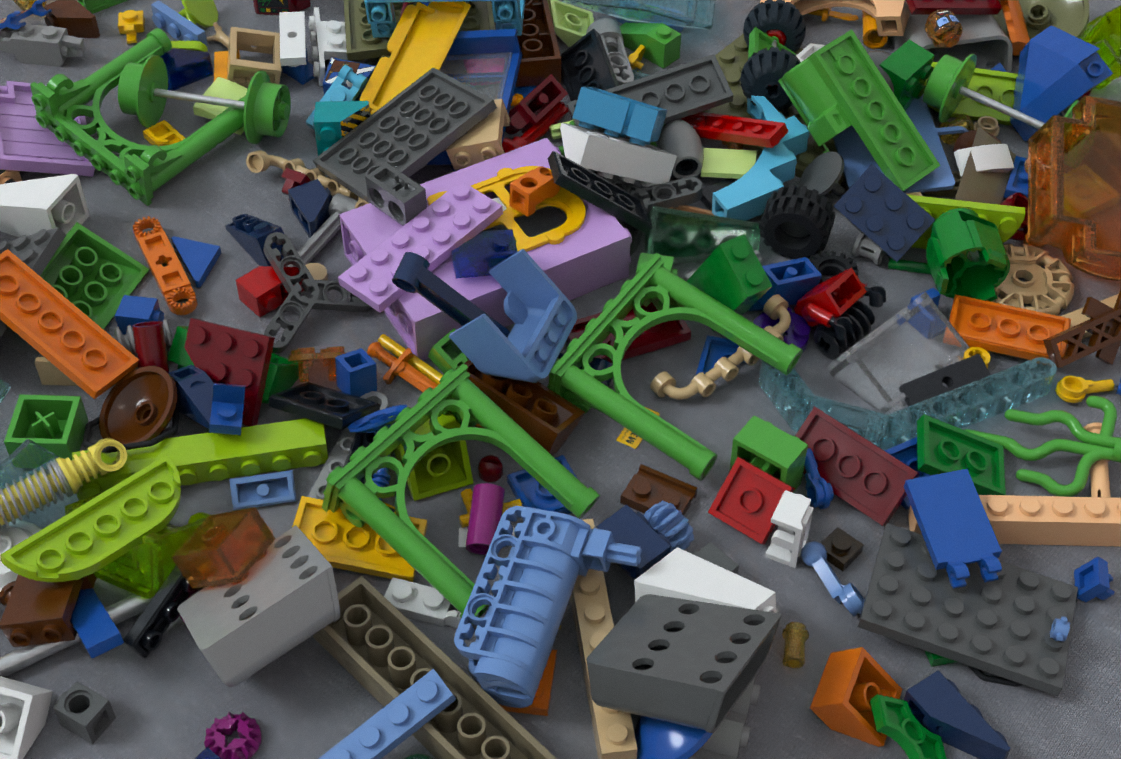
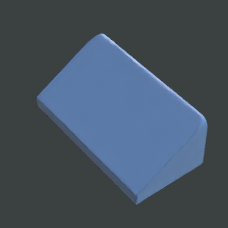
[229,470,297,511]

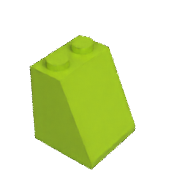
[388,411,474,501]

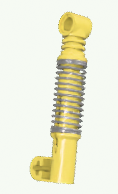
[0,438,127,532]

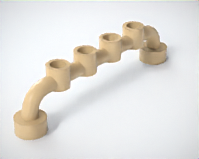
[246,150,369,208]
[650,294,791,400]

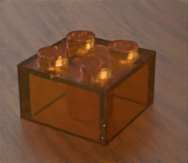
[171,507,275,589]

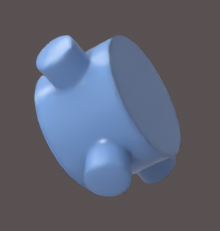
[1050,617,1070,642]

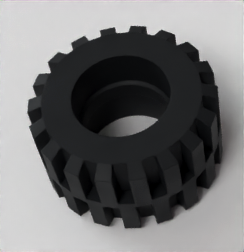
[759,185,835,259]

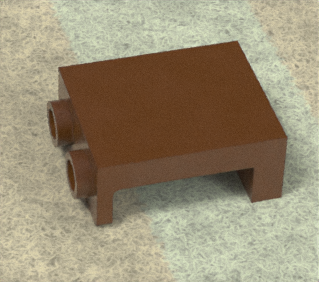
[0,573,97,647]

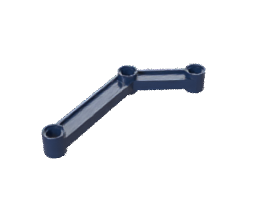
[392,252,612,387]

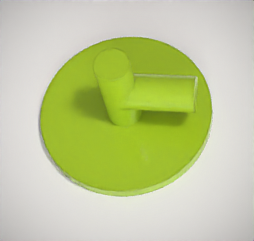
[178,0,218,28]

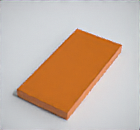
[945,294,1071,364]

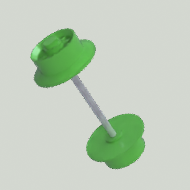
[923,54,1098,170]
[118,55,291,144]

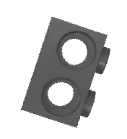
[365,162,427,226]

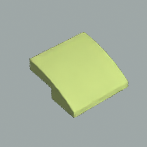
[193,77,247,135]

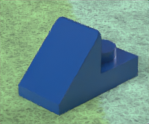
[209,383,246,435]

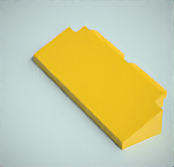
[360,1,471,116]

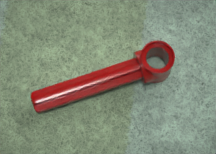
[502,101,568,153]

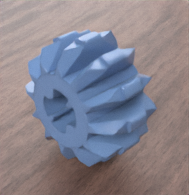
[643,500,694,552]

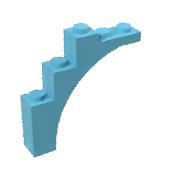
[712,95,809,229]

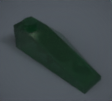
[644,206,761,265]

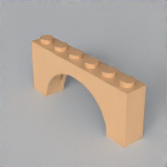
[760,0,910,36]

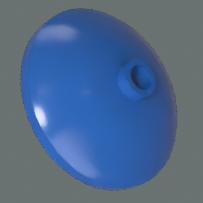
[634,716,713,759]

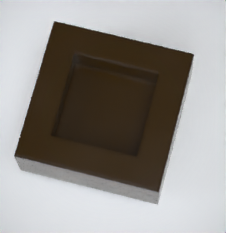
[821,527,864,571]

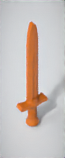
[367,342,483,428]

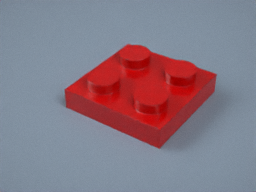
[708,457,795,544]

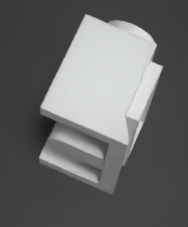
[765,490,814,568]

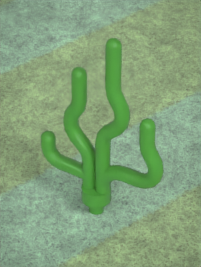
[965,395,1121,497]

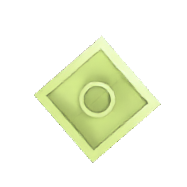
[548,0,594,47]
[701,148,758,179]

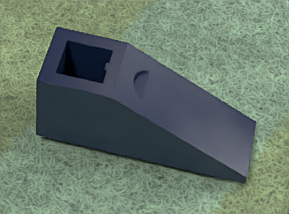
[225,214,284,266]
[169,364,214,429]
[904,670,1011,759]

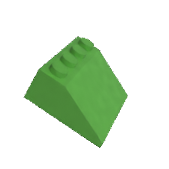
[40,222,149,329]

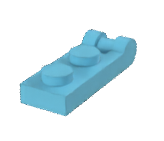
[306,64,368,129]

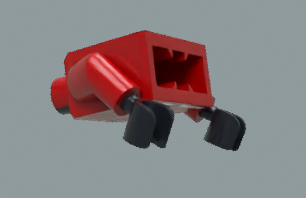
[794,267,886,340]

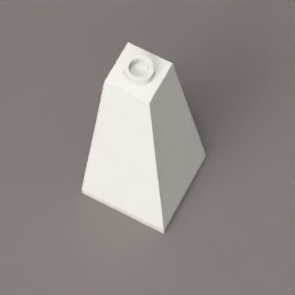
[0,174,90,237]
[634,547,777,613]

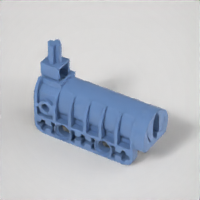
[454,506,642,708]

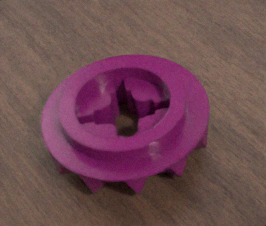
[204,712,262,759]

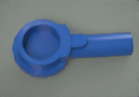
[804,448,834,509]

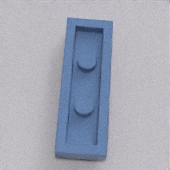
[151,0,209,51]

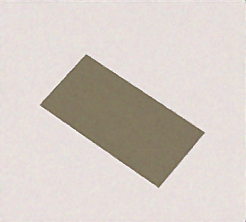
[955,126,1016,204]

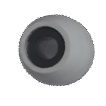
[659,119,704,179]

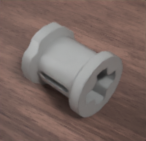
[852,233,885,265]

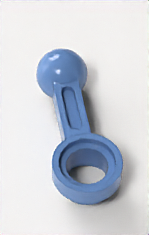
[801,541,865,616]

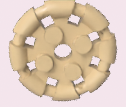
[991,244,1074,315]

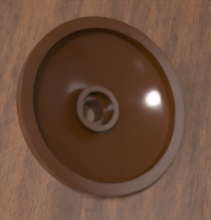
[99,366,177,444]

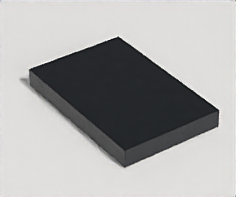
[269,382,380,430]

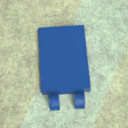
[904,469,1002,589]

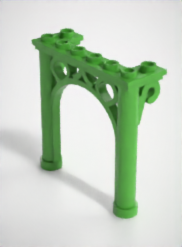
[30,28,246,206]
[547,253,803,481]
[322,363,601,624]

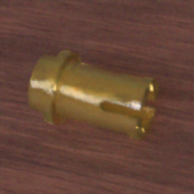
[782,622,809,668]

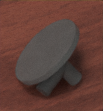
[799,151,845,197]

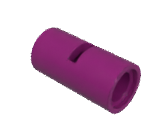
[465,483,505,555]

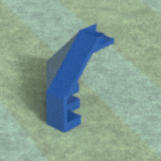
[1010,25,1113,142]

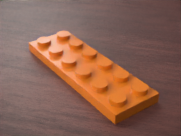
[0,249,139,400]

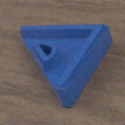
[171,236,221,288]
[696,335,745,375]

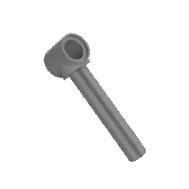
[286,193,358,267]

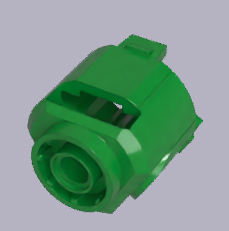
[926,208,1010,302]

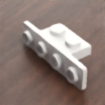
[309,7,348,86]

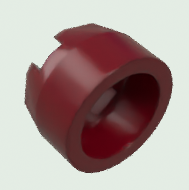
[478,455,503,482]

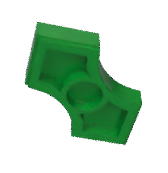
[870,694,947,759]

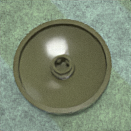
[993,0,1089,57]

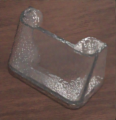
[825,292,970,416]

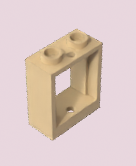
[227,27,281,87]

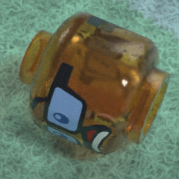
[924,10,963,48]

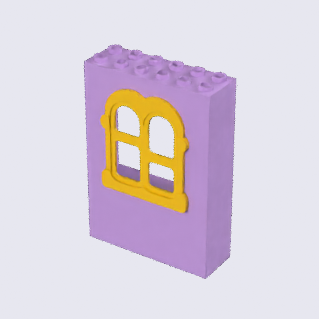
[339,138,632,360]

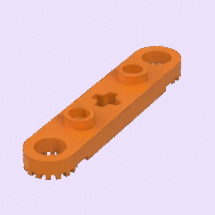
[133,216,198,315]

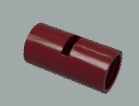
[132,321,169,373]

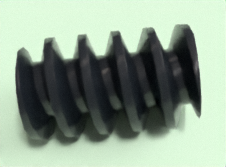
[814,300,875,360]

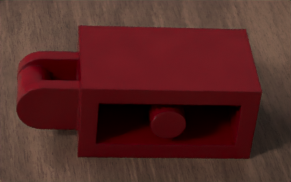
[505,74,568,135]

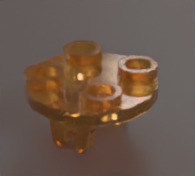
[288,346,345,382]

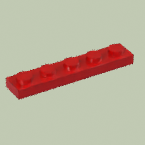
[681,112,788,148]

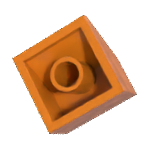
[810,647,903,747]

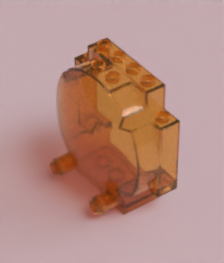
[1023,95,1121,281]

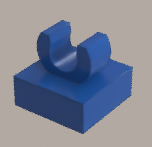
[1074,556,1114,603]

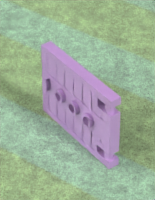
[0,81,95,177]

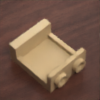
[446,98,510,170]

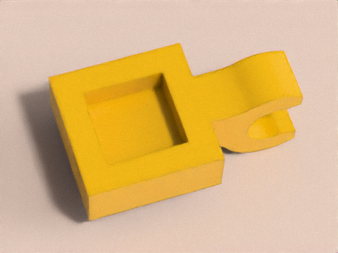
[118,10,145,44]

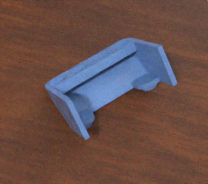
[449,249,577,383]

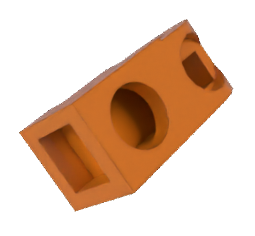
[509,166,561,217]

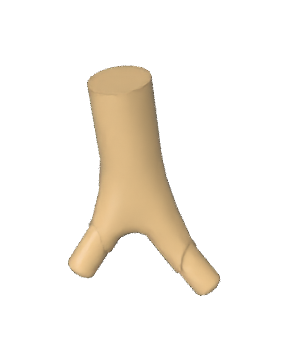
[206,22,229,49]

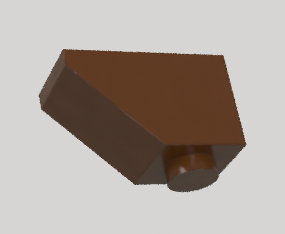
[44,0,100,38]

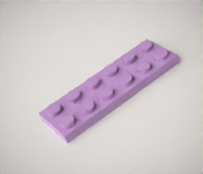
[338,181,503,313]

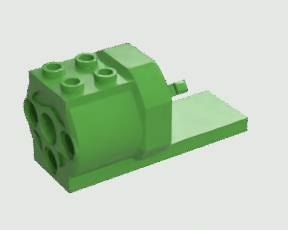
[778,29,940,191]

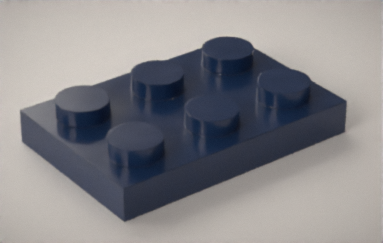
[833,164,935,263]

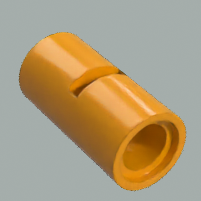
[862,11,888,49]

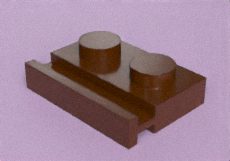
[620,464,697,516]

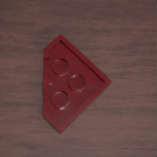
[184,318,275,426]

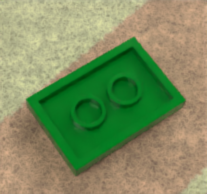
[917,414,1006,495]

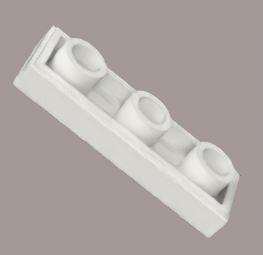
[279,11,306,67]

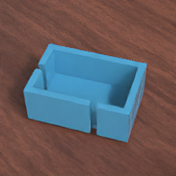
[572,87,668,146]

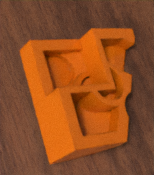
[1000,0,1030,56]

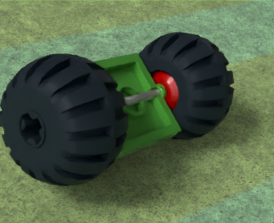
[740,0,806,111]

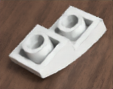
[953,144,1014,177]

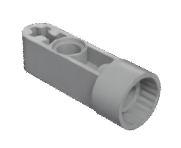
[586,18,634,85]

